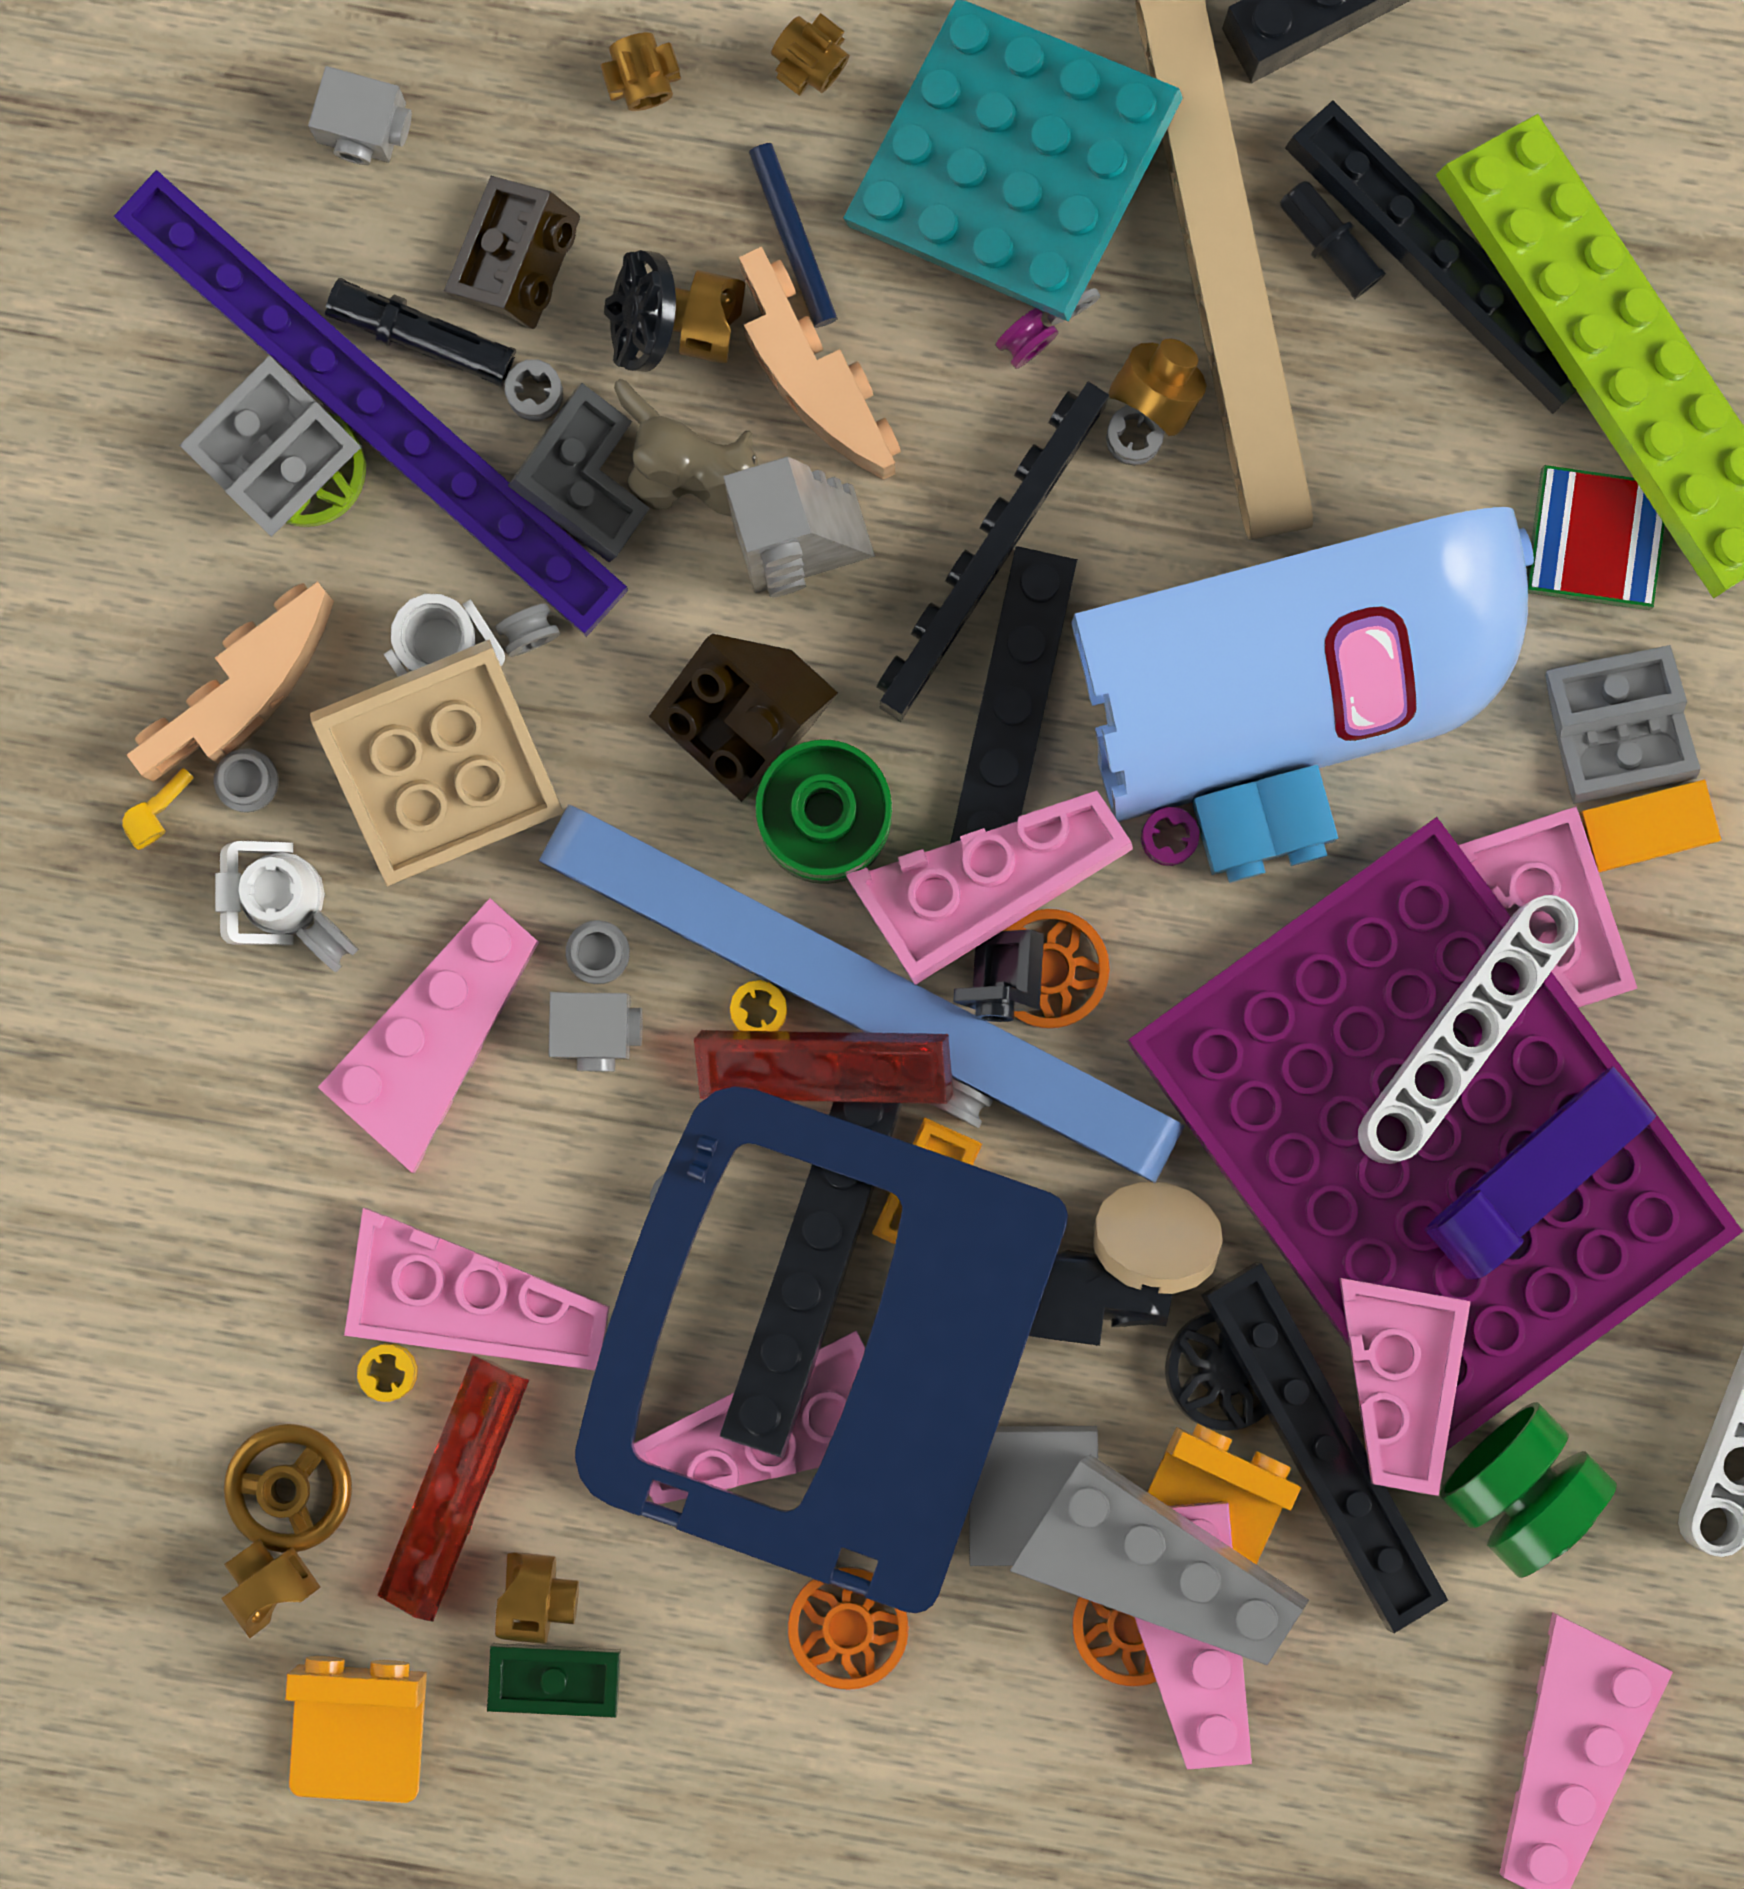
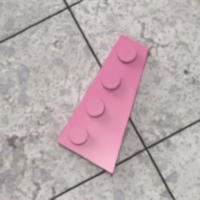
[846,791,1133,985]
[318,898,539,1173]
[344,1208,610,1370]
[634,1330,865,1505]
[1135,1501,1252,1770]
[1500,1612,1673,1889]

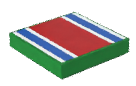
[1527,465,1665,610]

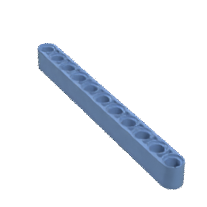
[538,804,1185,1183]

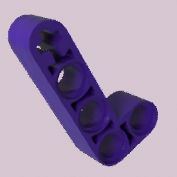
[1424,1066,1656,1280]

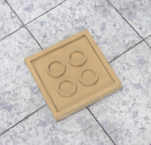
[310,639,564,886]

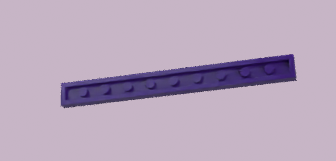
[114,170,628,637]

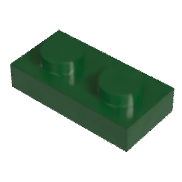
[487,1643,621,1718]

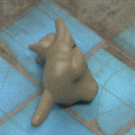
[614,379,758,516]

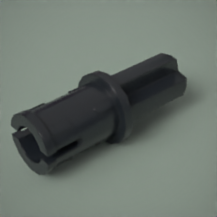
[1280,181,1386,300]

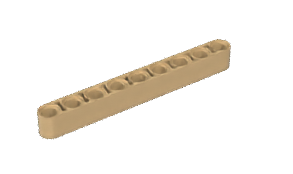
[1135,0,1313,540]

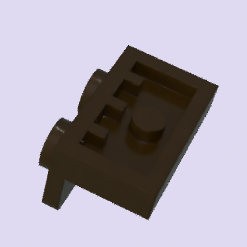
[444,175,580,329]

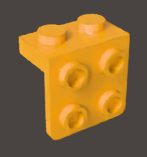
[1147,1423,1301,1565]
[285,1656,427,1803]

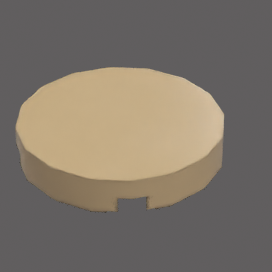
[1093,1182,1223,1294]

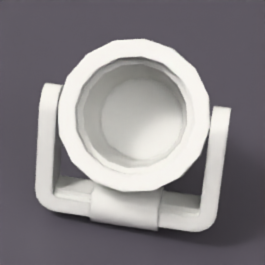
[384,594,505,677]
[215,841,325,945]

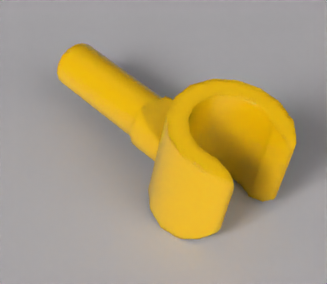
[122,768,194,850]

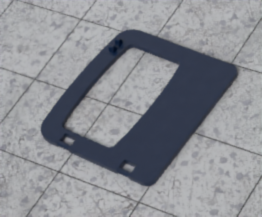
[575,1086,1068,1614]

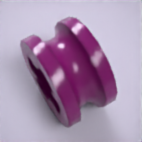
[995,308,1059,369]
[1141,807,1200,866]

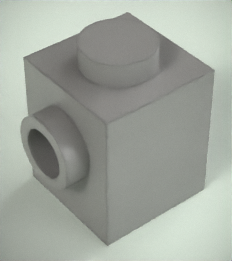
[308,66,412,165]
[549,992,643,1072]

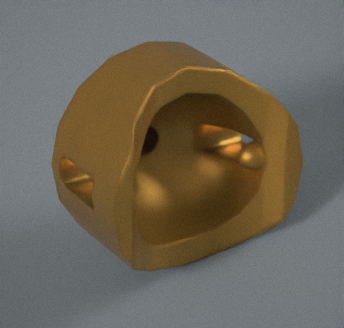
[673,270,746,364]
[1109,338,1207,436]
[221,1539,321,1639]
[495,1552,579,1644]

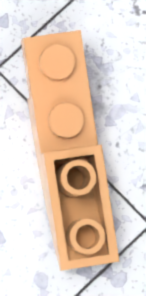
[739,247,901,480]
[127,581,334,782]

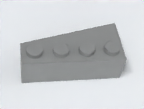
[723,456,875,598]
[1010,1454,1309,1665]

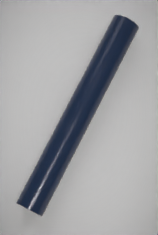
[749,143,838,328]

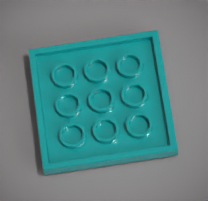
[843,0,1183,322]

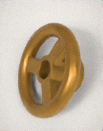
[224,1424,352,1553]

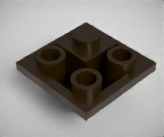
[649,633,838,802]

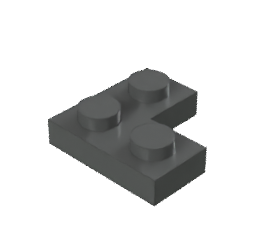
[508,383,650,562]

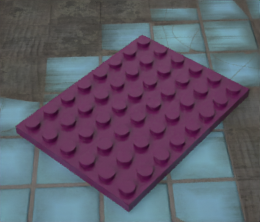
[1126,817,1743,1451]

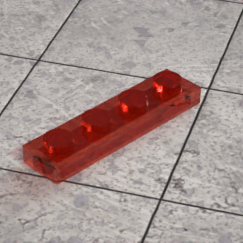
[694,1030,953,1104]
[377,1355,529,1622]

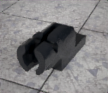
[1029,1250,1172,1346]

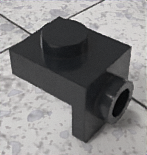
[953,929,1044,1022]

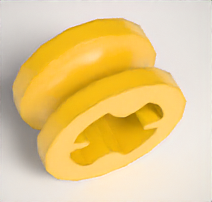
[730,980,788,1038]
[357,1343,418,1402]

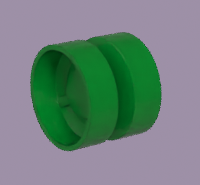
[756,739,892,884]
[1440,1402,1617,1578]

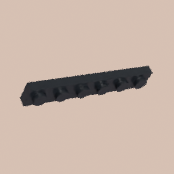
[1285,100,1577,414]
[876,381,1109,722]
[950,546,1078,844]
[720,1071,906,1458]
[1201,1262,1448,1634]

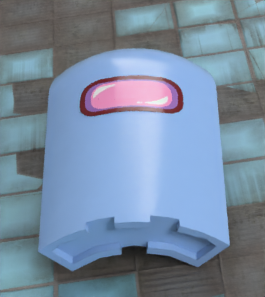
[1071,507,1534,822]

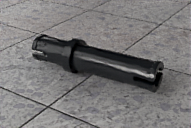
[325,278,516,387]

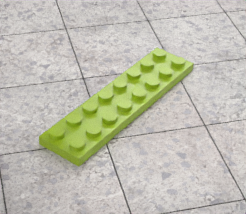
[1435,114,1744,599]

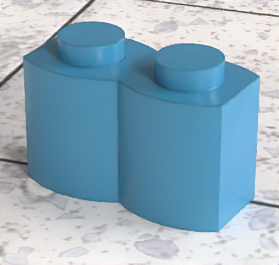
[1192,765,1339,883]

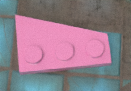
[1458,807,1638,1008]
[1339,1278,1471,1496]

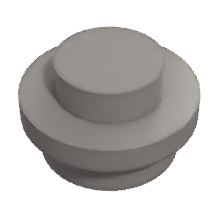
[214,749,279,813]
[566,920,630,984]

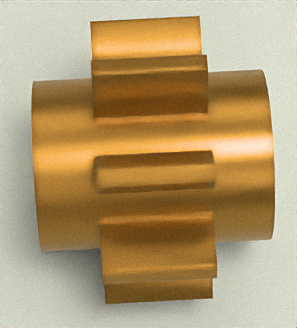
[771,13,850,96]
[600,32,681,111]

